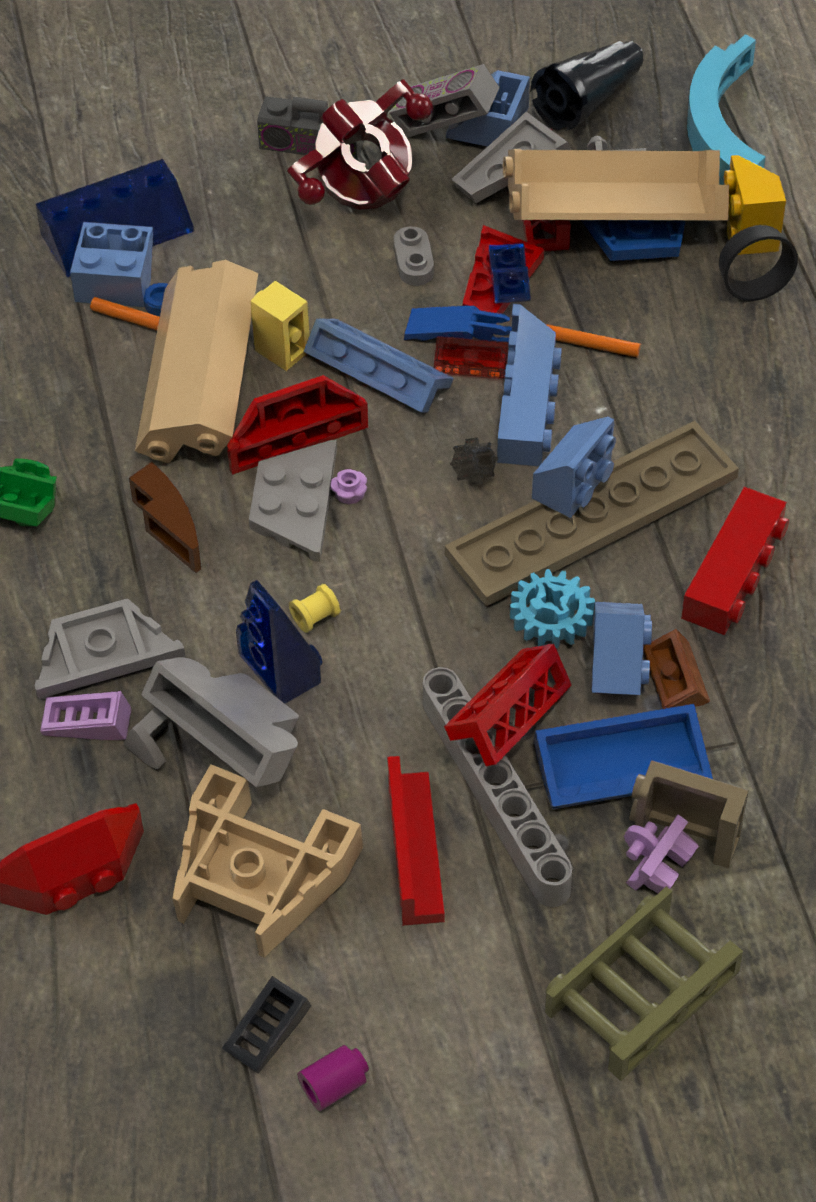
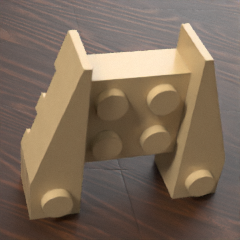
[173,764,363,958]

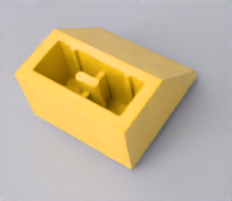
[724,155,786,255]

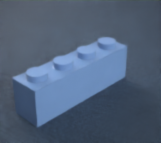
[497,304,562,466]

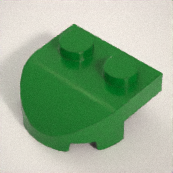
[0,458,57,527]

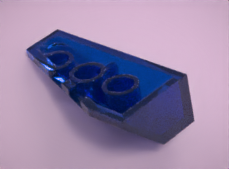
[236,580,323,704]

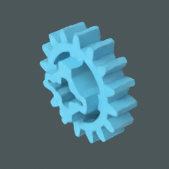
[510,569,595,648]

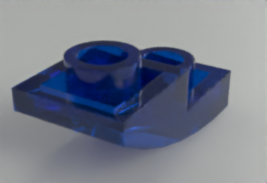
[488,243,531,303]

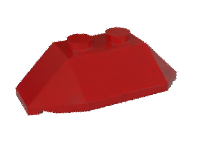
[227,375,368,475]
[0,803,144,915]

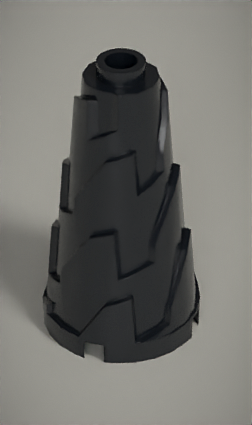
[530,41,644,131]

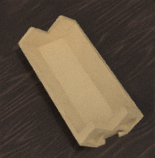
[503,149,729,221]
[135,260,258,463]

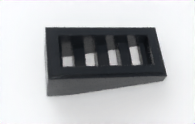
[222,976,312,1074]

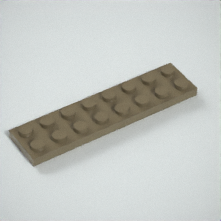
[444,421,739,607]

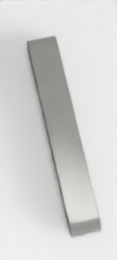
[423,667,572,907]

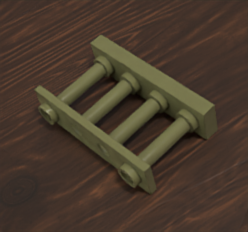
[545,886,743,1081]

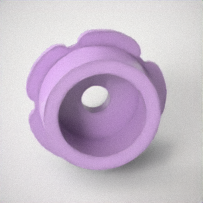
[330,469,367,504]

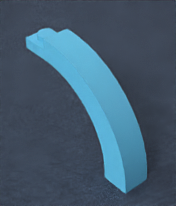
[687,34,766,185]

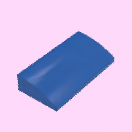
[533,704,713,809]

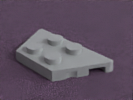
[249,440,337,562]
[35,599,185,699]

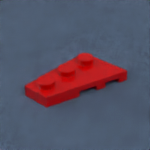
[462,225,544,314]

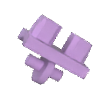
[624,815,699,893]

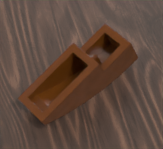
[129,462,201,573]

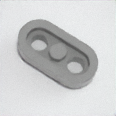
[393,226,434,286]

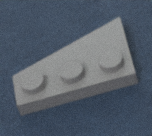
[452,112,571,203]

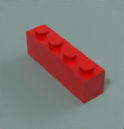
[681,486,789,635]

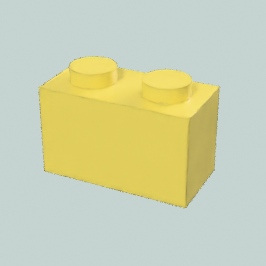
[250,281,310,371]

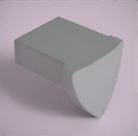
[124,707,171,769]

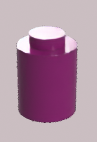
[297,1045,369,1111]

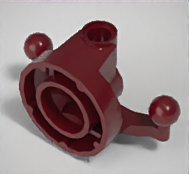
[287,79,433,210]

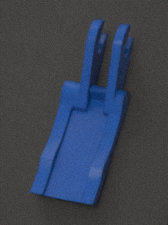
[404,306,512,347]

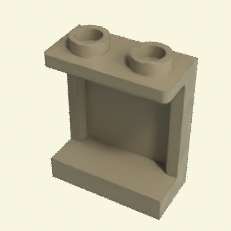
[629,760,749,869]

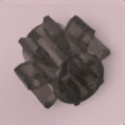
[450,437,498,485]

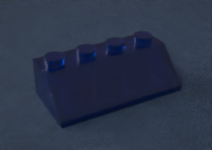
[35,159,194,277]

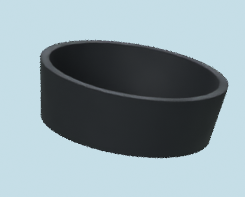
[719,225,798,301]

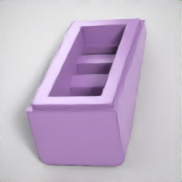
[40,691,131,740]

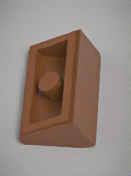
[643,629,710,709]

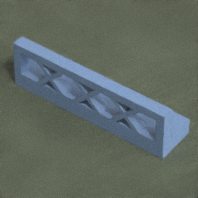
[303,319,454,412]

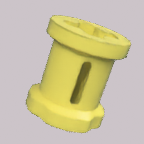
[289,584,341,633]

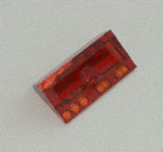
[434,336,509,379]

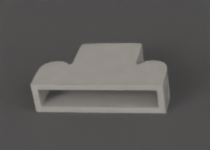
[141,657,299,787]

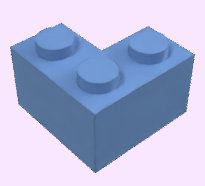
[591,602,652,695]

